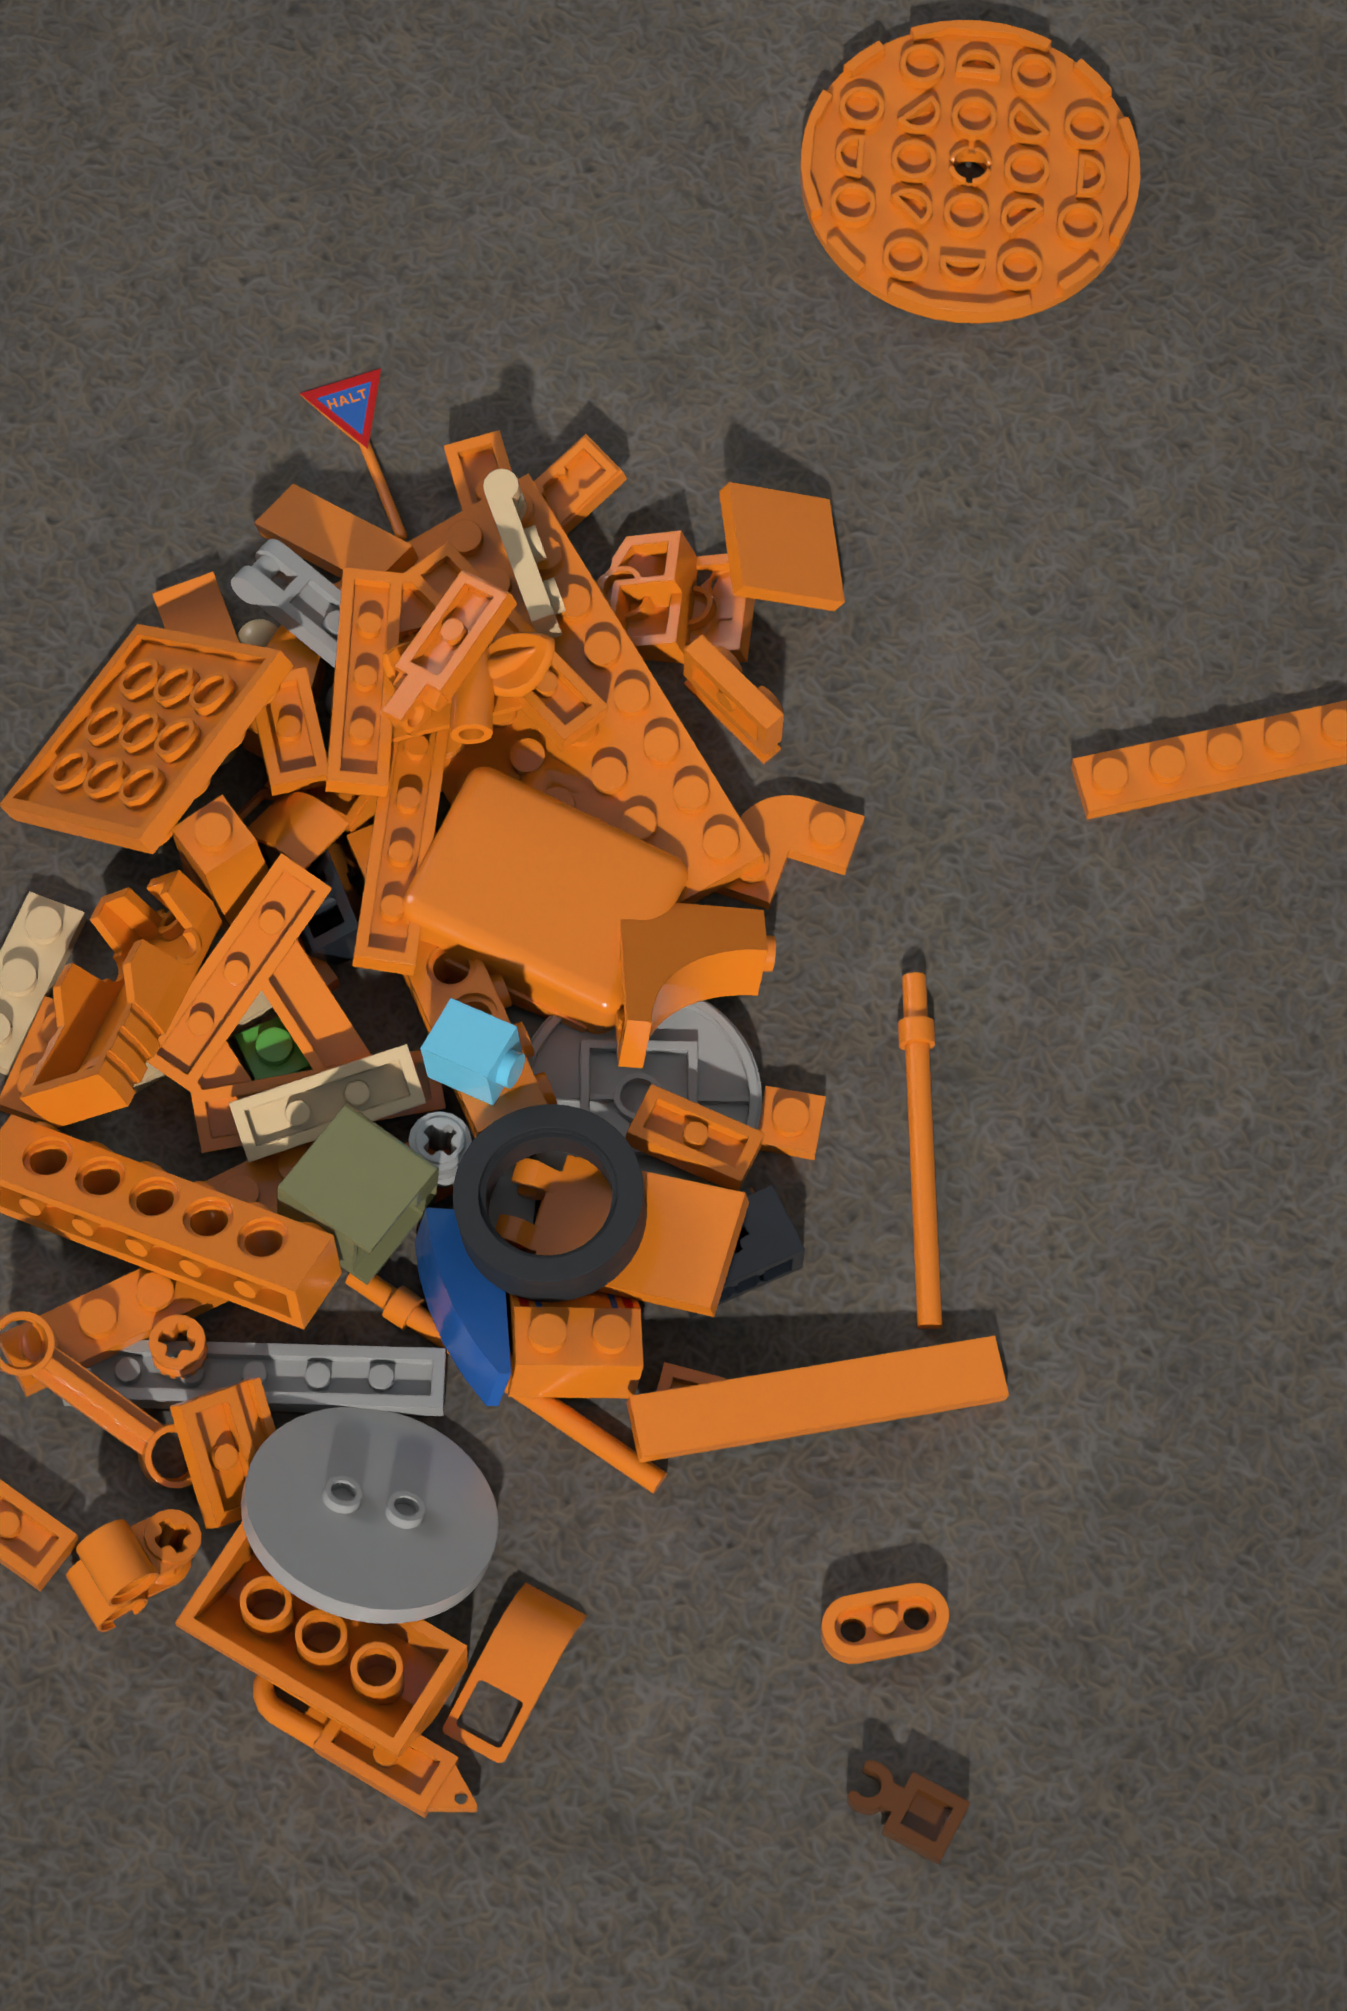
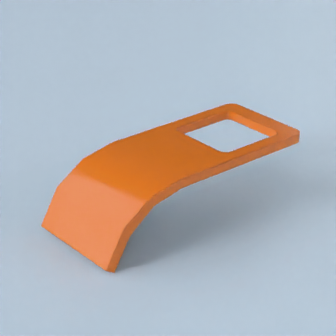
[152,571,239,642]
[236,789,349,870]
[443,1583,587,1763]

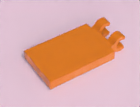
[495,1155,749,1317]

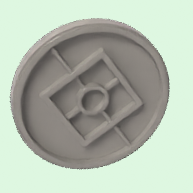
[527,1000,762,1188]
[241,1407,499,1624]

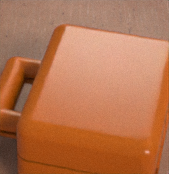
[402,755,688,1034]

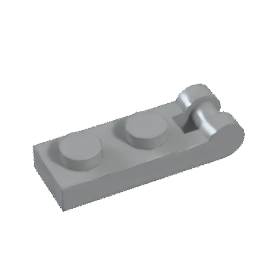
[231,539,401,668]

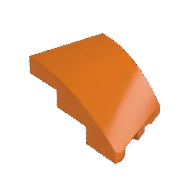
[596,530,755,664]

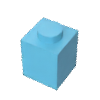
[420,998,525,1106]

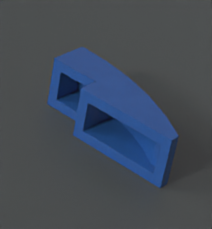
[414,1208,511,1406]

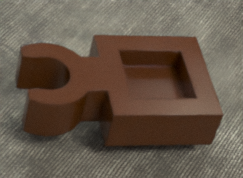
[846,1760,971,1865]

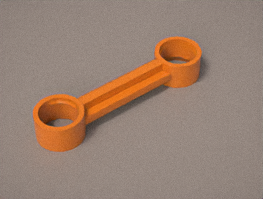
[0,1311,192,1488]

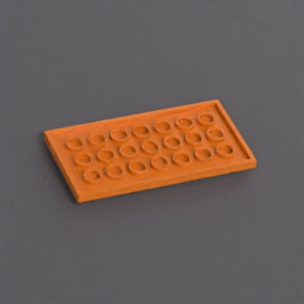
[333,473,765,904]

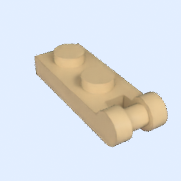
[483,468,566,638]

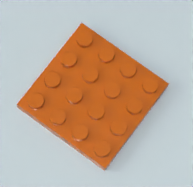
[0,624,294,854]

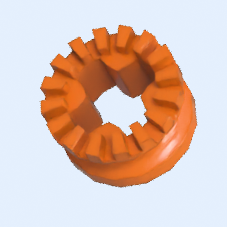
[148,1314,208,1379]

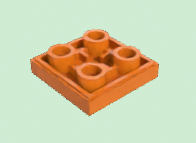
[719,482,845,612]

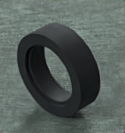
[453,1104,647,1302]

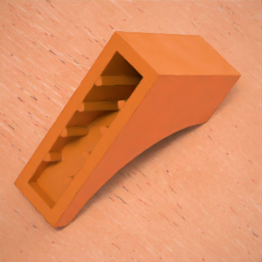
[171,795,340,992]
[615,903,776,1068]

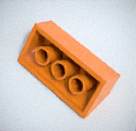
[175,1521,468,1759]

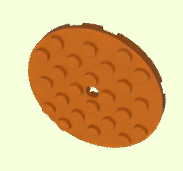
[800,20,1140,324]

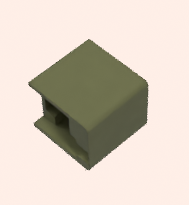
[277,1104,439,1285]

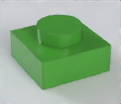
[235,1016,312,1080]

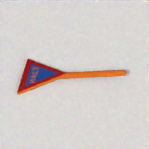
[299,368,407,541]

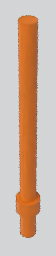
[898,972,942,1329]
[345,1273,668,1494]

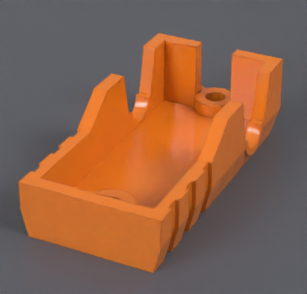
[20,870,223,1128]

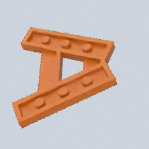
[325,541,609,797]
[147,853,446,1153]

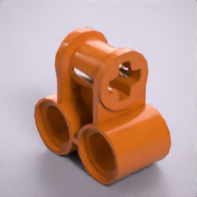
[66,1509,202,1632]

